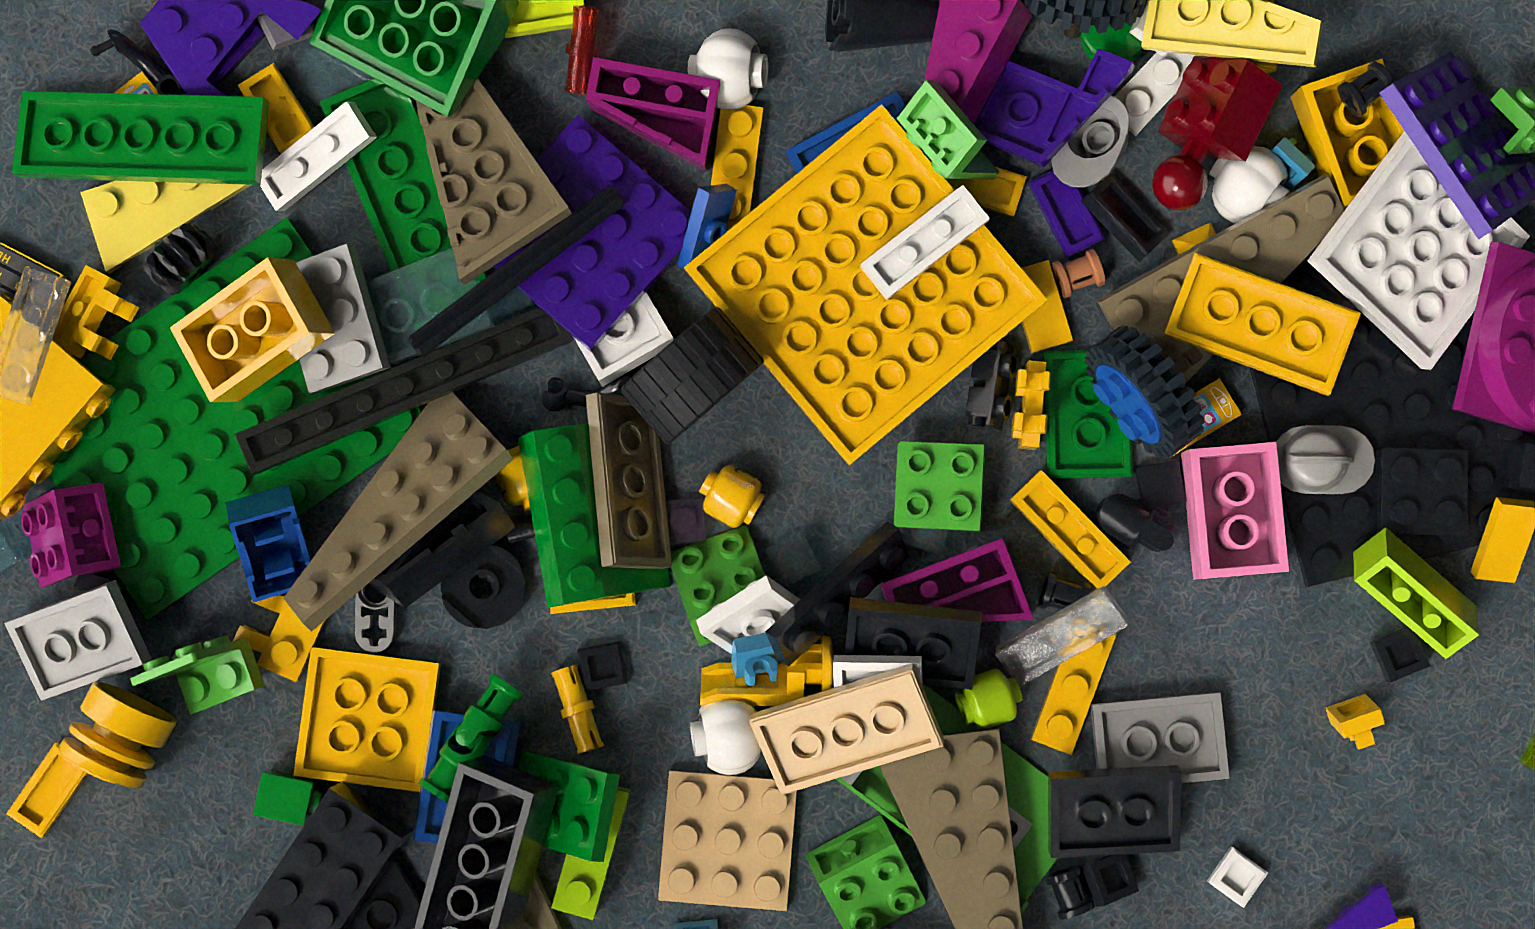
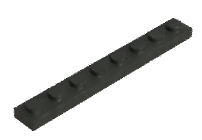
[234,307,572,476]

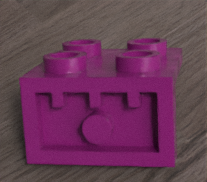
[21,483,121,588]

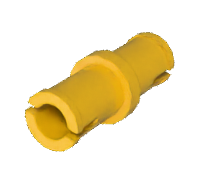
[551,664,604,755]

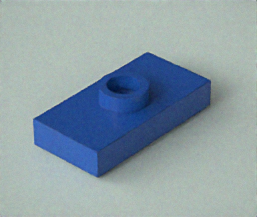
[677,184,737,269]

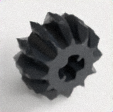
[144,223,219,295]

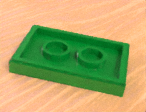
[1043,350,1133,479]

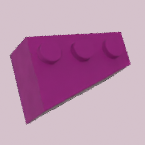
[924,0,1032,124]
[586,57,720,172]
[879,538,1034,622]

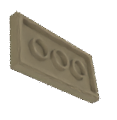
[586,392,672,569]

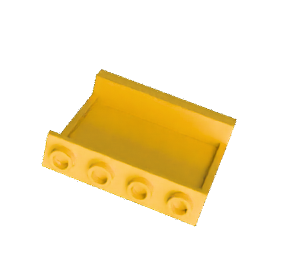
[0,291,116,520]

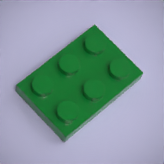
[518,751,620,862]

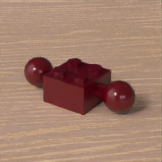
[1152,56,1282,210]

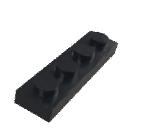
[765,522,909,667]

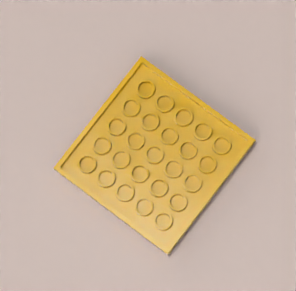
[684,104,1048,466]

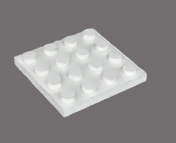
[1307,131,1530,370]

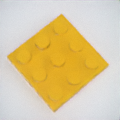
[293,647,441,792]

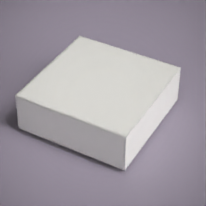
[1207,846,1268,908]

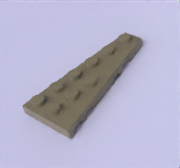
[416,78,572,286]
[1097,175,1345,385]
[283,392,513,632]
[880,729,1023,929]

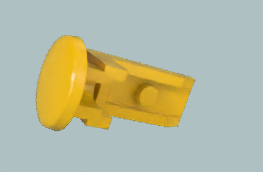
[700,635,834,706]

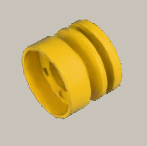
[58,681,177,789]

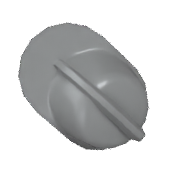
[1051,96,1130,187]
[1276,425,1375,494]

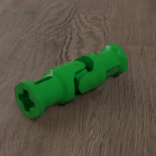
[418,674,524,803]

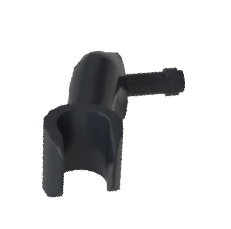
[90,29,185,95]
[542,367,637,412]

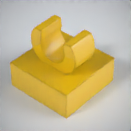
[1325,694,1385,750]

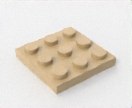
[658,770,797,911]

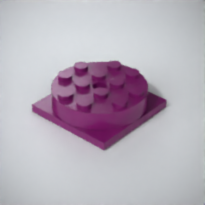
[1453,241,1535,434]

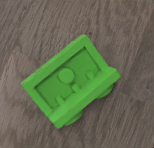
[1490,86,1535,154]

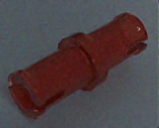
[564,5,600,95]

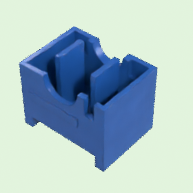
[225,484,312,603]

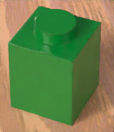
[253,770,324,826]

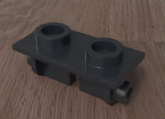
[965,340,1018,430]

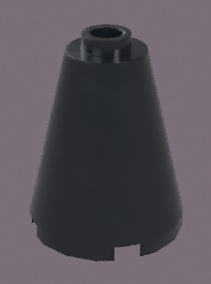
[825,0,939,52]

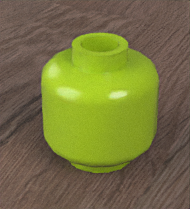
[955,668,1022,730]

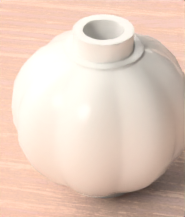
[688,28,768,109]
[1209,146,1290,223]
[690,700,762,775]

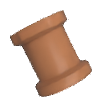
[1052,249,1105,299]

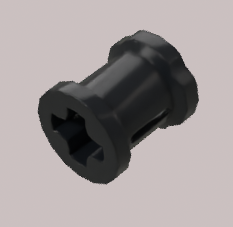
[1337,61,1394,118]
[1038,571,1091,620]
[1045,865,1096,920]

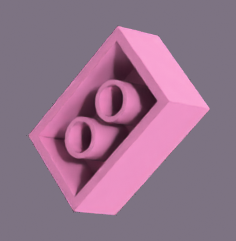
[1181,442,1289,580]

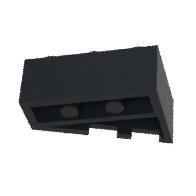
[369,490,516,608]

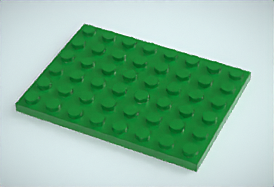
[49,217,422,620]

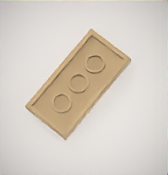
[749,664,944,795]

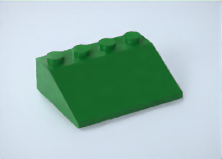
[309,0,519,117]
[518,424,671,608]

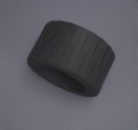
[621,307,764,444]

